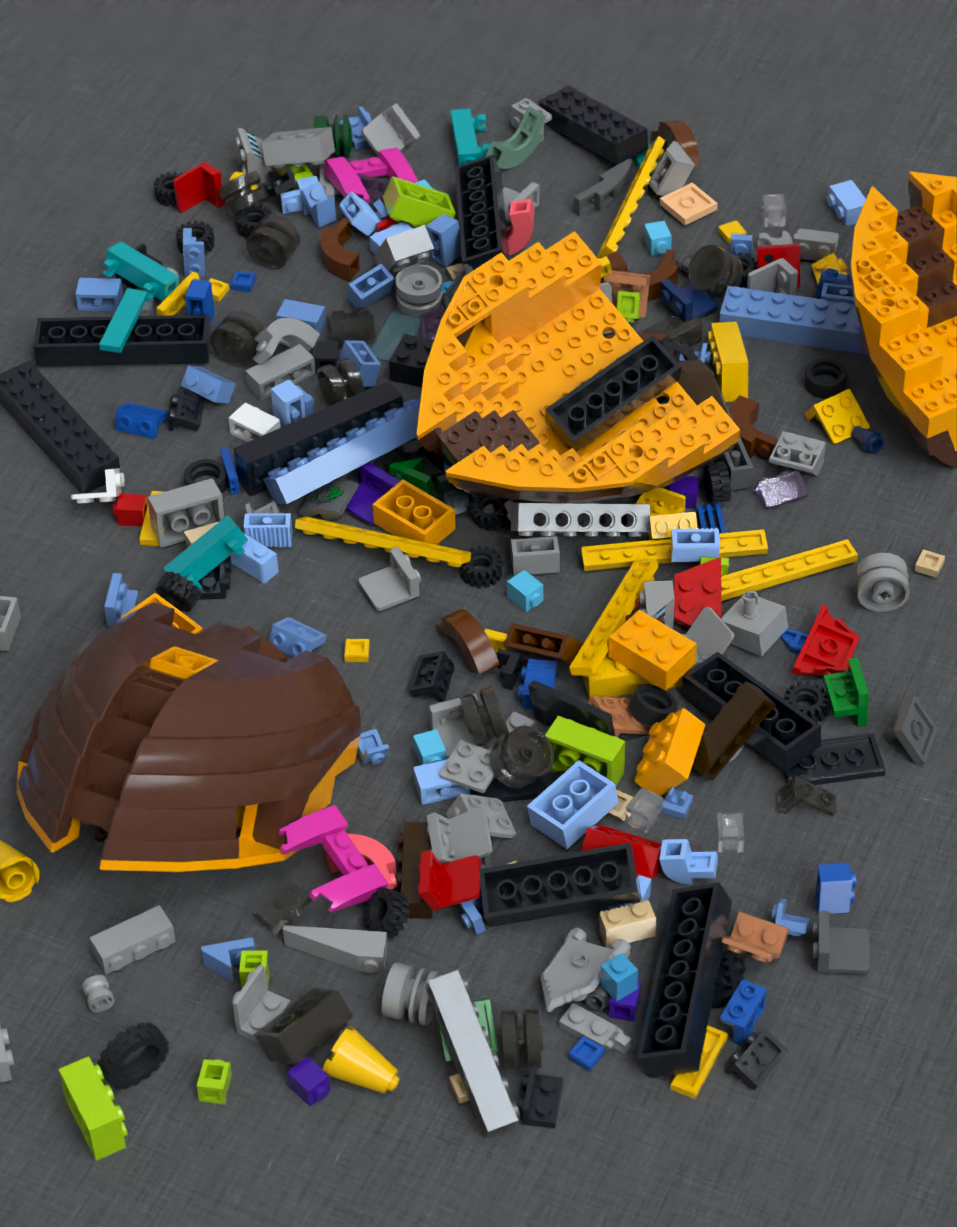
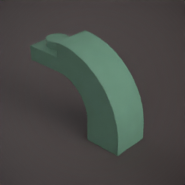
[486,107,546,169]

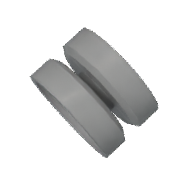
[396,264,443,318]
[856,553,910,612]

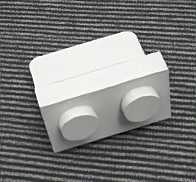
[71,468,125,503]

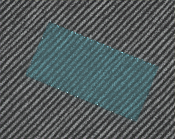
[370,312,423,362]

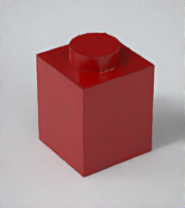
[113,493,148,527]

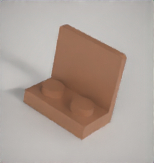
[604,270,651,318]
[587,696,650,737]
[721,911,790,962]

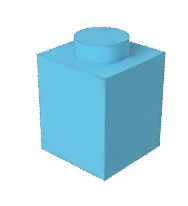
[644,221,672,256]
[507,570,543,612]
[413,729,446,766]

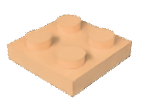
[660,183,718,225]

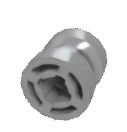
[82,975,115,1012]

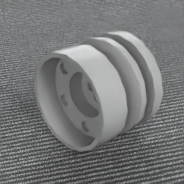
[382,962,441,1026]

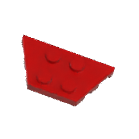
[673,558,722,628]
[791,604,860,675]

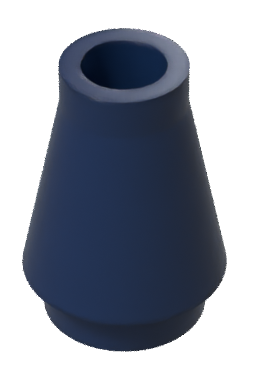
[851,426,884,453]

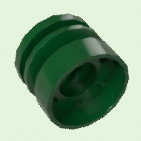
[314,115,353,158]

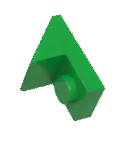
[389,458,432,495]

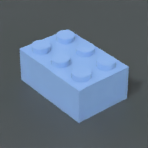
[527,761,618,849]

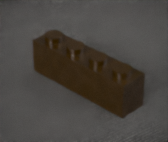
[692,682,776,780]
[397,822,433,919]

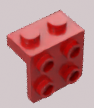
[173,162,225,213]
[417,850,481,911]

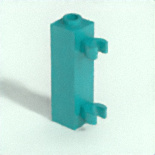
[450,108,491,166]
[102,241,179,301]
[164,515,248,590]

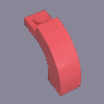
[507,199,535,255]
[323,834,397,890]

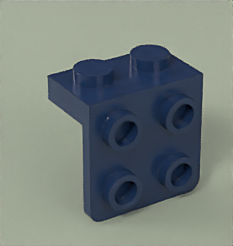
[660,279,718,324]

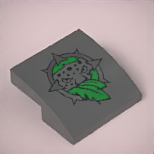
[298,479,359,520]

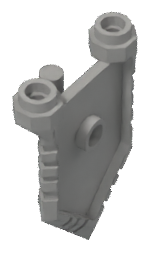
[540,927,631,1012]

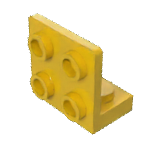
[804,389,870,445]

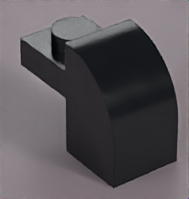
[431,471,470,515]

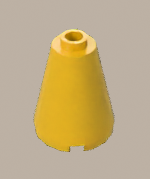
[0,840,39,902]
[322,1026,400,1094]

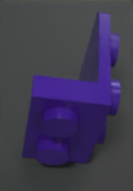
[345,463,400,524]

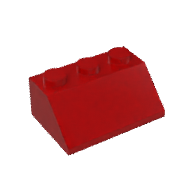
[581,824,662,879]

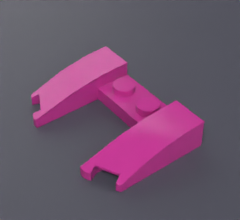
[324,147,418,203]
[278,805,388,912]

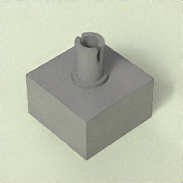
[721,590,788,656]

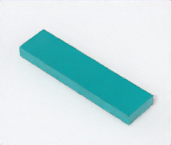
[99,288,148,353]

